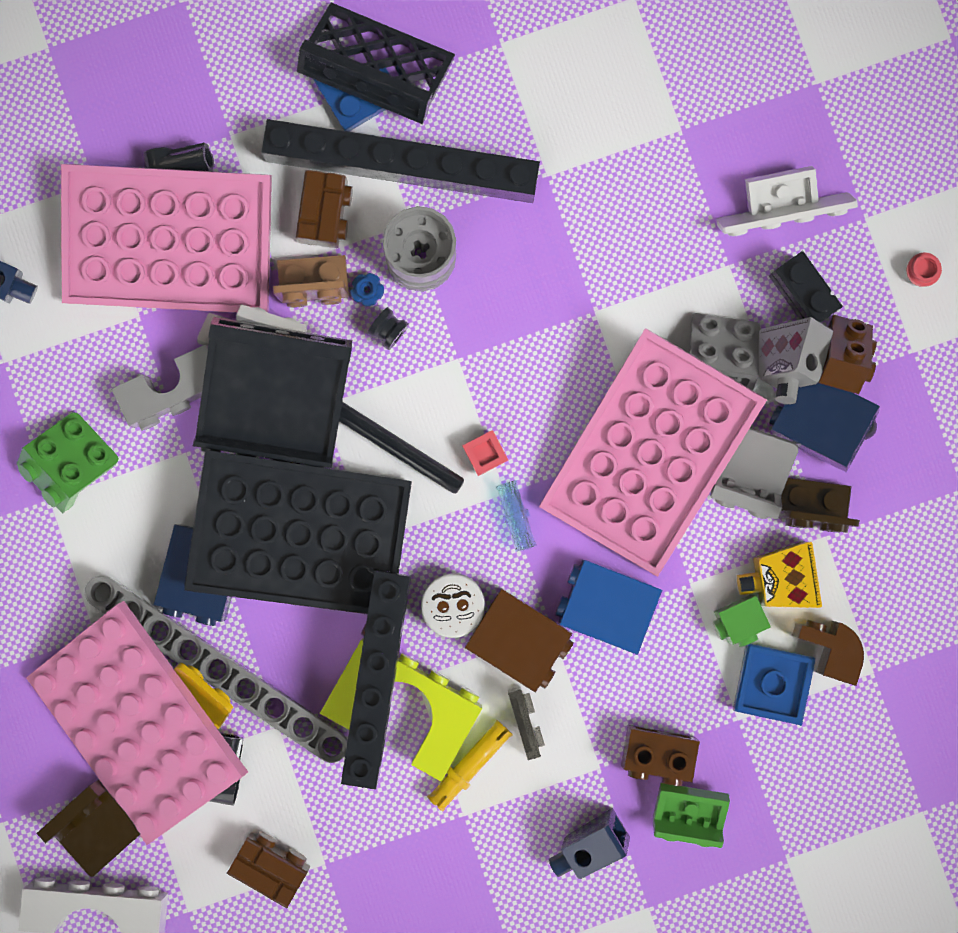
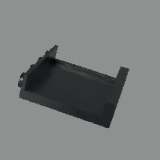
[193,317,353,469]

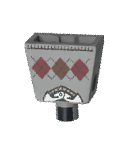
[759,317,833,404]

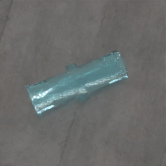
[496,480,537,552]

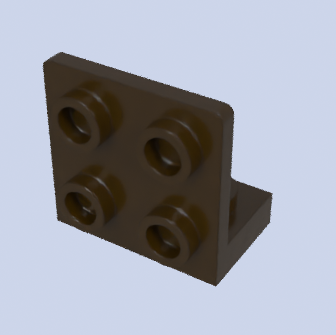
[778,478,860,533]
[36,779,141,877]

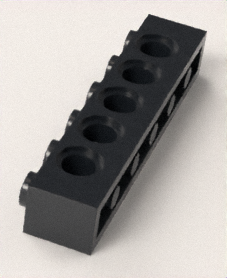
[341,570,412,790]

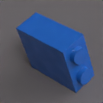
[555,559,663,655]

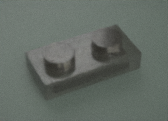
[507,686,545,761]

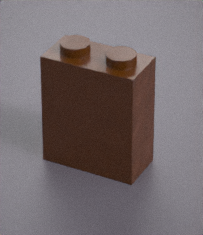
[465,588,574,693]

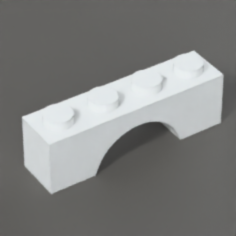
[18,877,168,933]

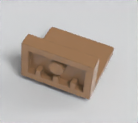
[273,255,349,308]

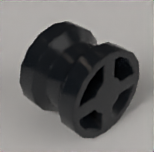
[367,307,410,351]

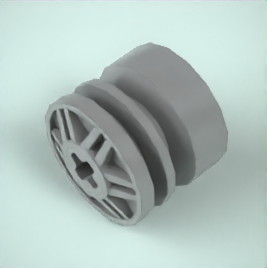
[383,206,456,292]

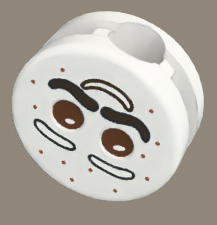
[421,573,485,638]

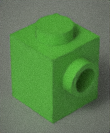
[713,594,771,647]

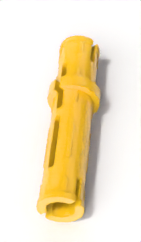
[427,720,513,812]

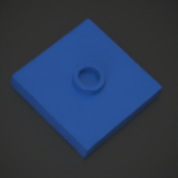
[733,644,816,726]

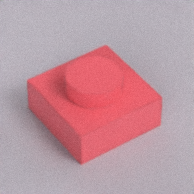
[462,430,509,476]

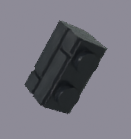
[769,251,843,323]

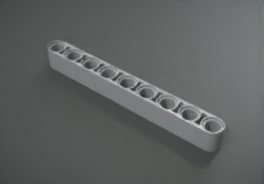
[84,576,348,763]

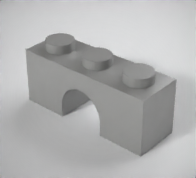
[111,345,208,431]

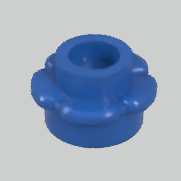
[351,273,384,307]

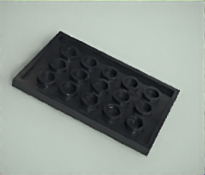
[184,450,412,614]

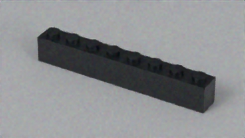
[261,119,540,203]

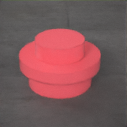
[906,252,942,287]

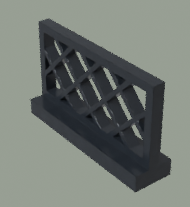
[297,2,455,125]

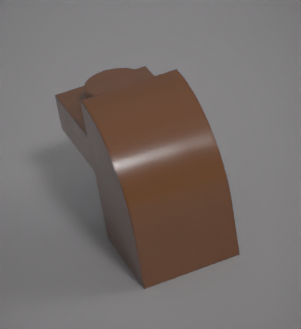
[792,619,864,686]

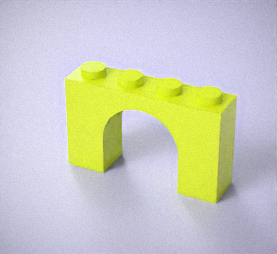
[320,638,482,782]

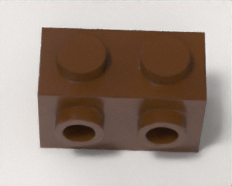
[819,314,877,394]
[621,725,700,786]

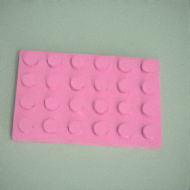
[61,164,272,313]
[539,328,767,577]
[26,601,248,845]

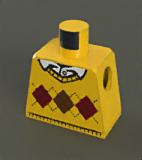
[737,541,822,608]

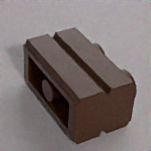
[295,170,353,248]
[226,831,311,909]

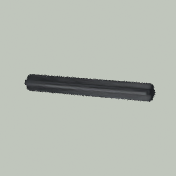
[339,402,464,494]

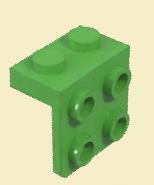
[16,412,119,514]

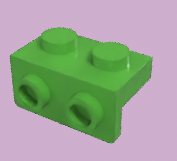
[653,783,730,848]

